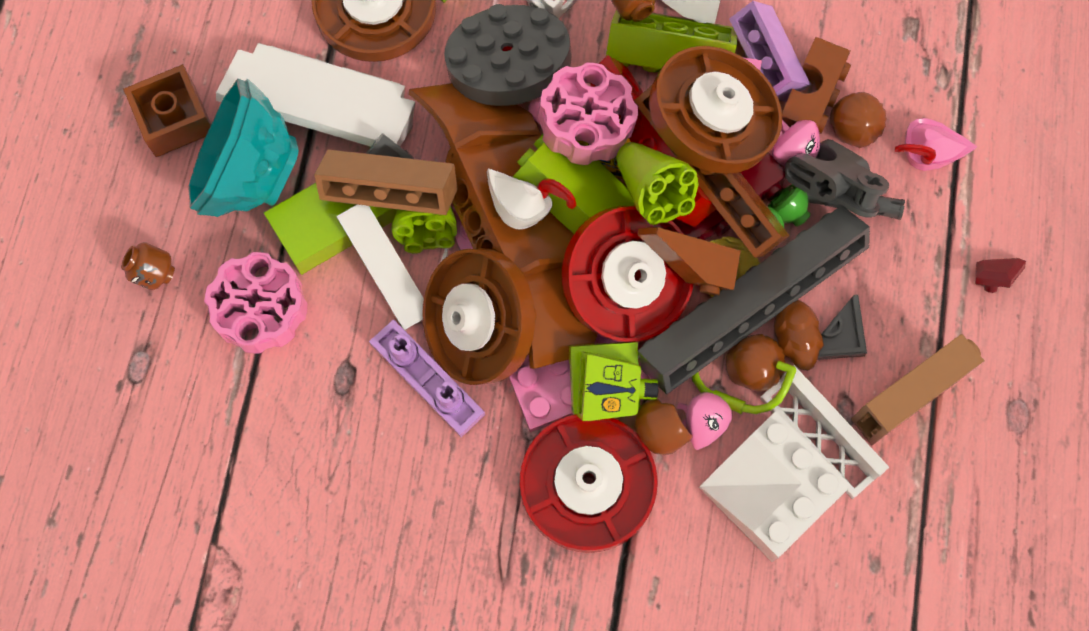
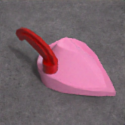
[895,118,977,171]

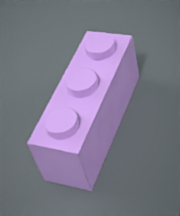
[729,1,811,102]

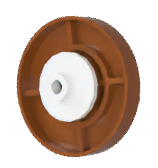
[311,0,436,62]
[649,46,782,174]
[422,248,537,385]

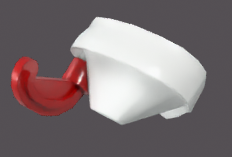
[487,168,576,229]

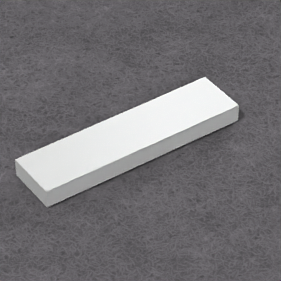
[337,204,424,330]

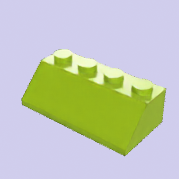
[606,10,737,72]

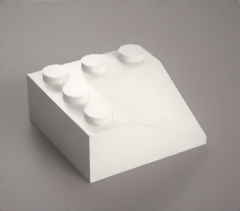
[699,411,852,562]

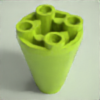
[616,142,699,225]
[392,206,457,254]

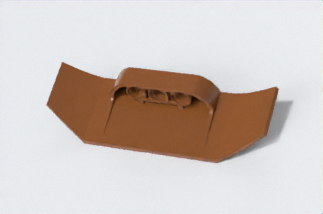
[408,83,597,369]

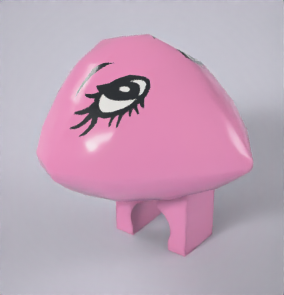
[772,120,820,167]
[677,392,732,450]

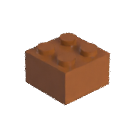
[123,64,211,157]

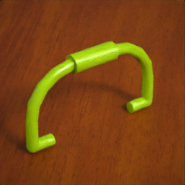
[692,361,796,414]

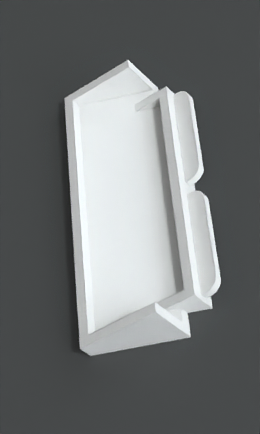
[216,43,415,147]

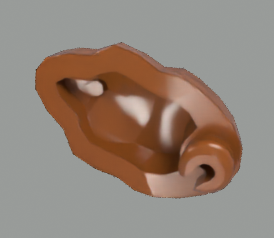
[774,300,824,371]

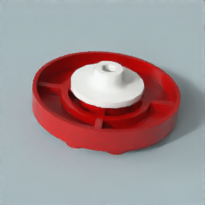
[562,206,693,342]
[520,414,658,553]

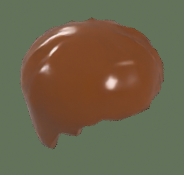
[829,92,887,148]
[725,334,786,392]
[635,399,693,455]

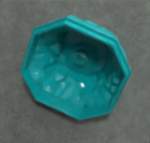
[188,78,299,217]

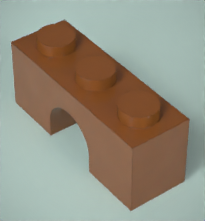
[782,37,852,134]

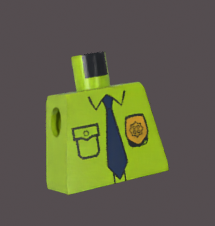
[577,351,658,421]

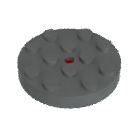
[444,4,572,106]

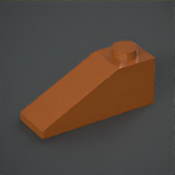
[638,227,741,295]

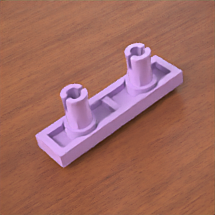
[369,319,485,437]

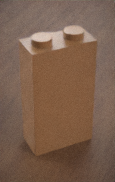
[851,334,985,445]

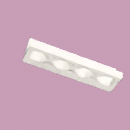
[760,365,889,499]

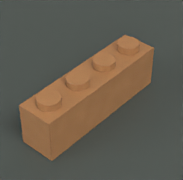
[314,149,457,215]

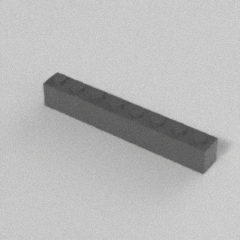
[637,205,870,394]

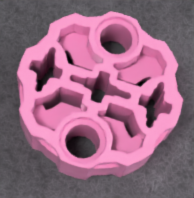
[537,62,638,165]
[204,252,308,354]

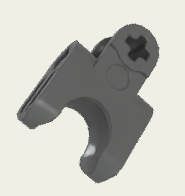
[785,139,889,218]

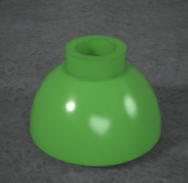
[768,184,811,227]

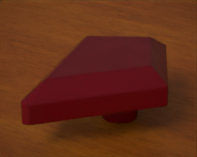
[975,258,1026,293]

